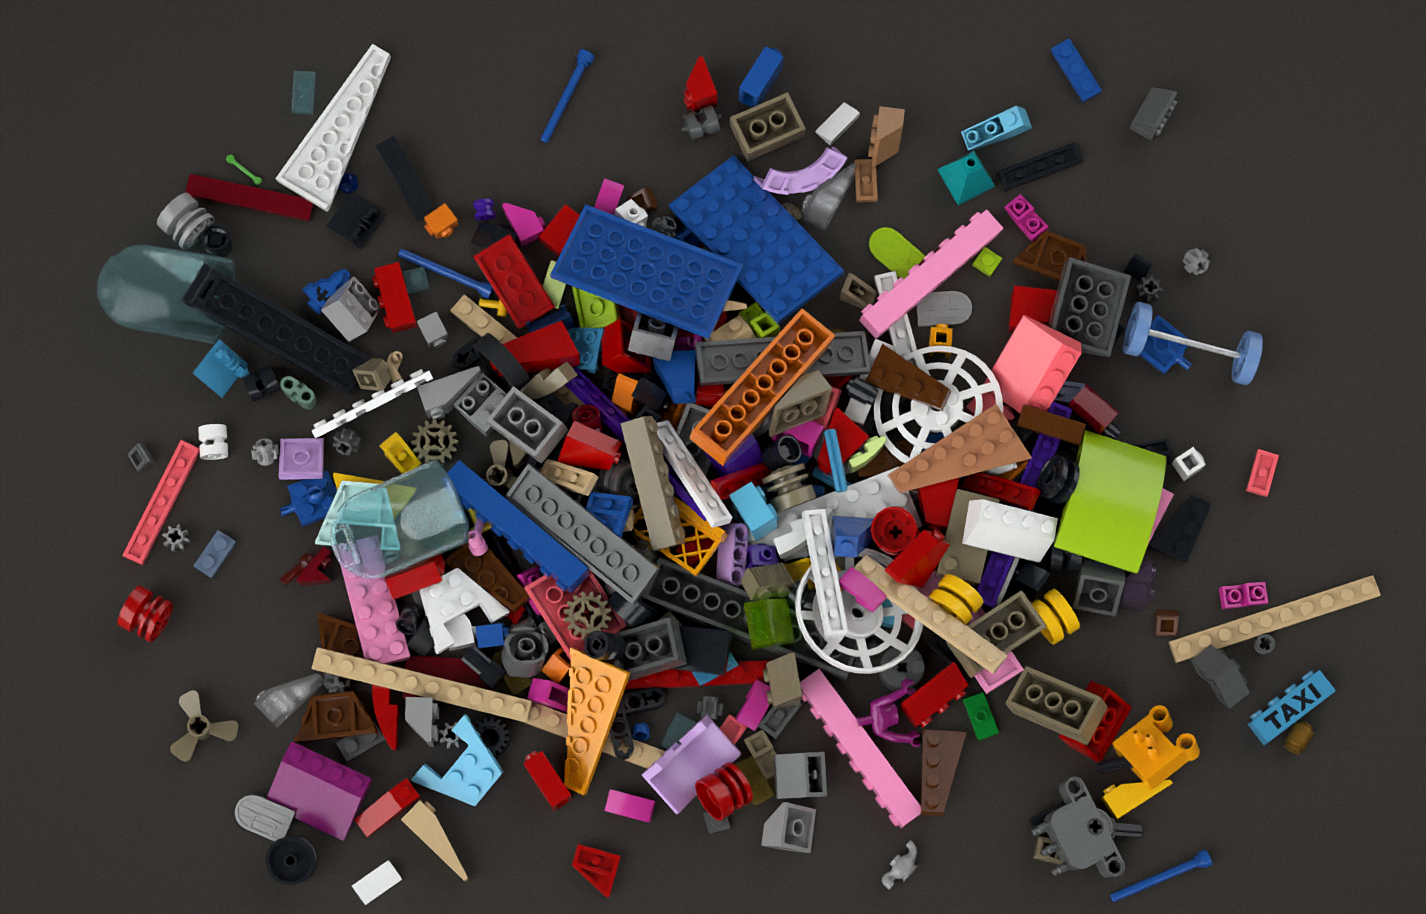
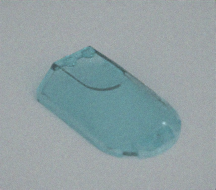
[97,245,235,344]
[331,460,469,579]

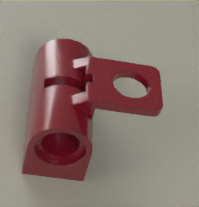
[1068,384,1120,434]

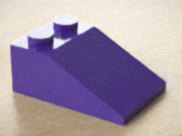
[703,434,763,477]

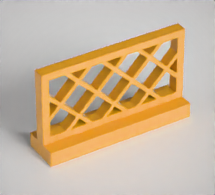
[633,496,728,577]

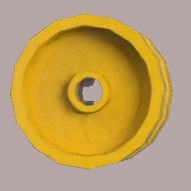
[927,574,984,626]
[1031,588,1080,645]

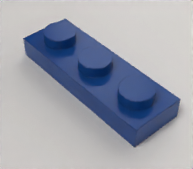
[1051,38,1102,103]

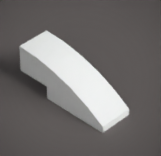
[773,507,834,560]

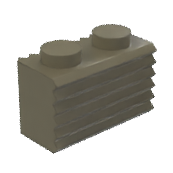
[741,563,794,601]

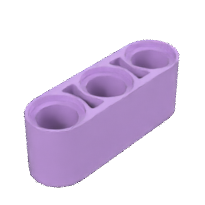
[716,523,748,586]

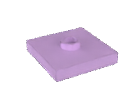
[279,438,324,480]

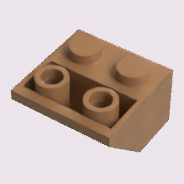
[868,106,905,166]

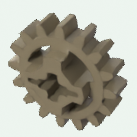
[411,419,459,467]
[564,591,611,640]

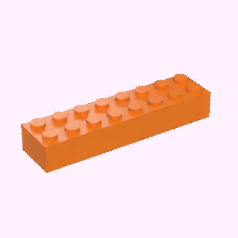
[689,309,835,466]

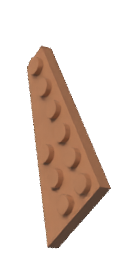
[887,404,1032,493]

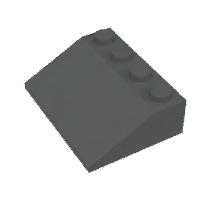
[1048,257,1131,357]

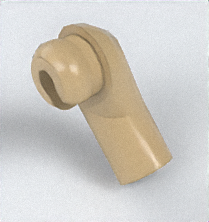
[386,351,403,383]

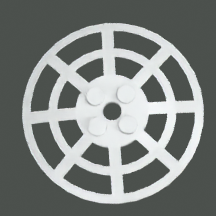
[874,346,1003,464]
[795,548,923,674]

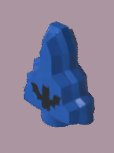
[302,269,351,315]

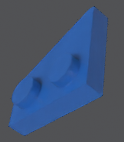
[586,492,633,537]

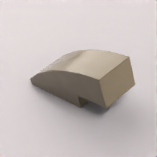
[520,362,578,400]

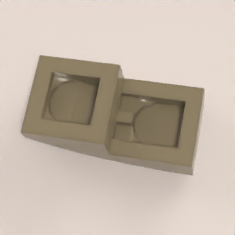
[744,729,777,781]

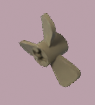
[483,440,518,489]
[170,690,239,762]

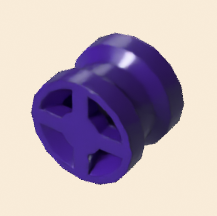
[473,198,496,221]

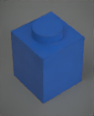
[476,623,509,648]

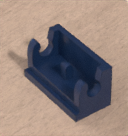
[525,304,574,333]

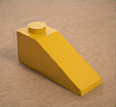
[1100,780,1172,820]

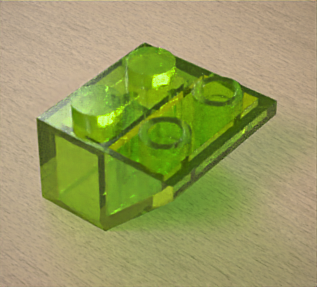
[744,599,795,650]

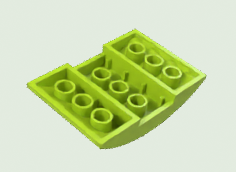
[1054,430,1166,574]

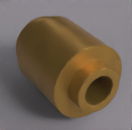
[1284,721,1314,755]

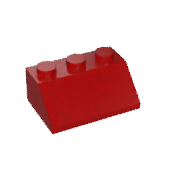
[900,662,968,728]
[1059,681,1132,763]

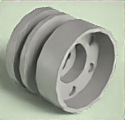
[156,193,215,250]

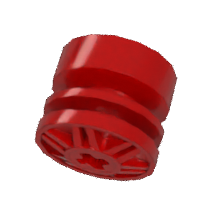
[871,506,920,557]
[117,585,173,643]
[695,762,753,821]

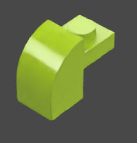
[738,303,780,338]

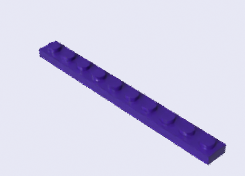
[565,366,707,521]
[977,402,1073,609]

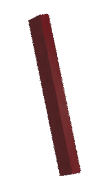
[185,174,314,222]

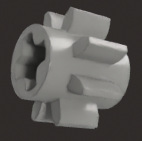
[1183,247,1210,275]
[251,439,279,466]
[162,524,190,552]
[439,722,463,749]

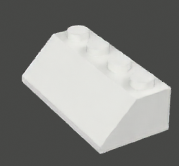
[962,499,1058,562]

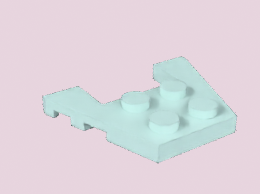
[315,481,401,552]

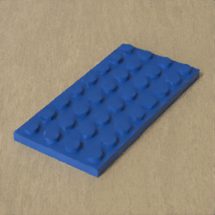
[668,155,844,325]
[550,204,743,339]

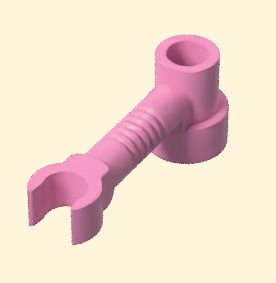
[466,518,488,556]

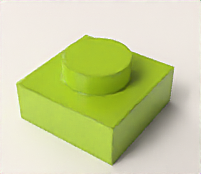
[972,247,1002,277]

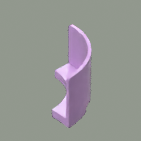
[753,147,847,195]
[642,715,741,814]

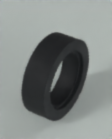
[472,333,531,391]

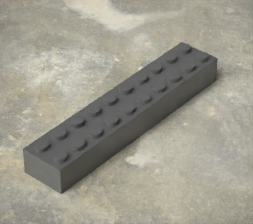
[643,558,858,681]

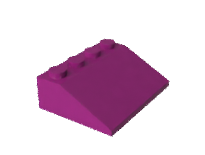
[266,741,373,841]

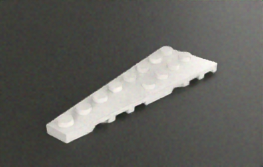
[275,44,391,212]
[747,467,922,549]

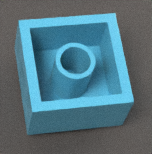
[729,482,779,541]

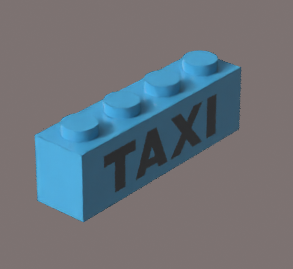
[1247,670,1336,745]

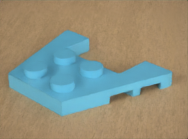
[411,714,504,806]

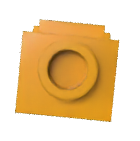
[928,324,953,358]

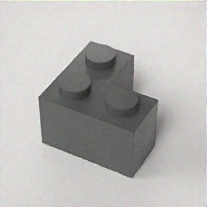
[1191,644,1250,708]

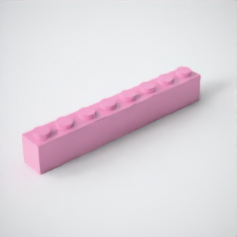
[859,210,1004,339]
[800,669,921,828]

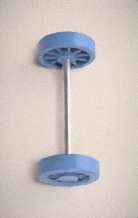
[1122,302,1263,385]

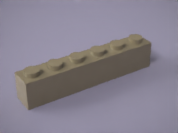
[621,416,685,551]

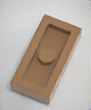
[854,159,878,203]

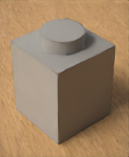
[417,312,449,348]

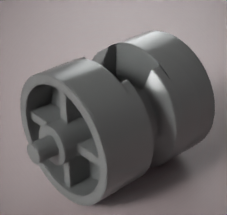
[681,105,722,140]

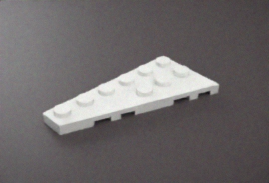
[311,369,433,438]

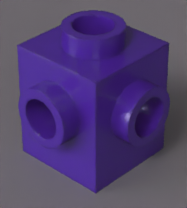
[746,543,779,569]

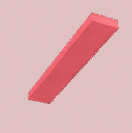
[122,440,200,565]

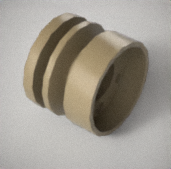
[761,463,817,513]

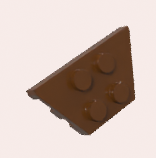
[1012,230,1087,281]
[317,613,365,659]
[294,691,378,743]

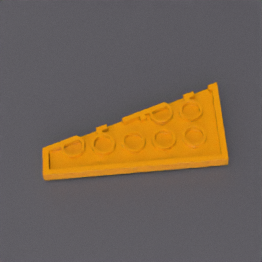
[564,647,630,795]

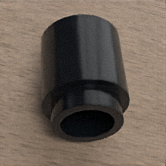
[845,377,879,406]

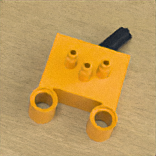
[1097,705,1200,790]

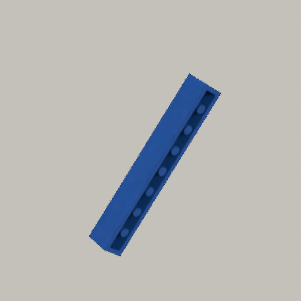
[442,460,590,593]

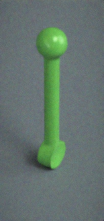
[226,155,262,185]

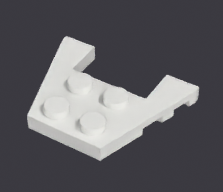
[419,568,509,654]

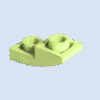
[543,260,566,309]
[847,436,886,473]

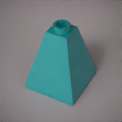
[938,150,995,206]

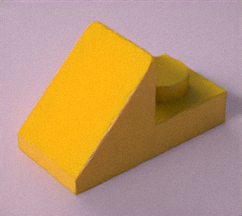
[380,432,422,478]

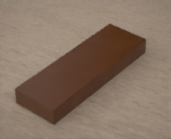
[1017,405,1086,446]

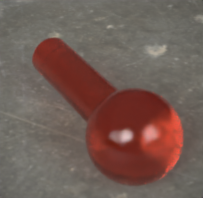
[280,553,315,585]

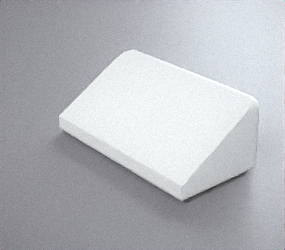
[815,102,860,146]
[352,860,402,905]

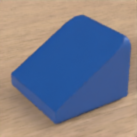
[674,226,701,247]

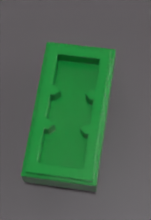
[962,692,999,741]

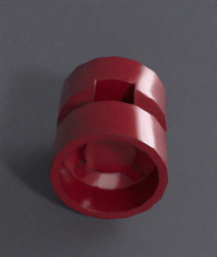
[572,405,603,433]

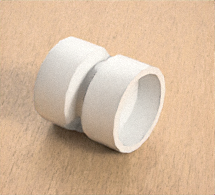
[198,424,228,460]

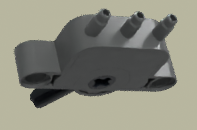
[1031,777,1143,878]

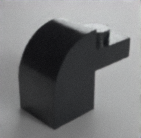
[607,591,659,627]

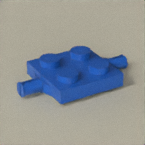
[1140,315,1192,375]
[279,471,337,527]

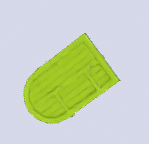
[869,227,925,279]

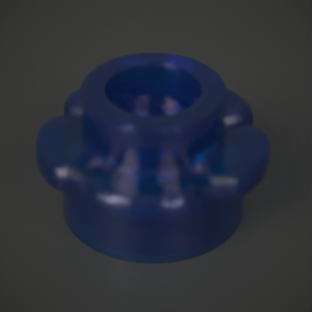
[339,173,359,194]

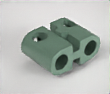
[280,376,317,409]

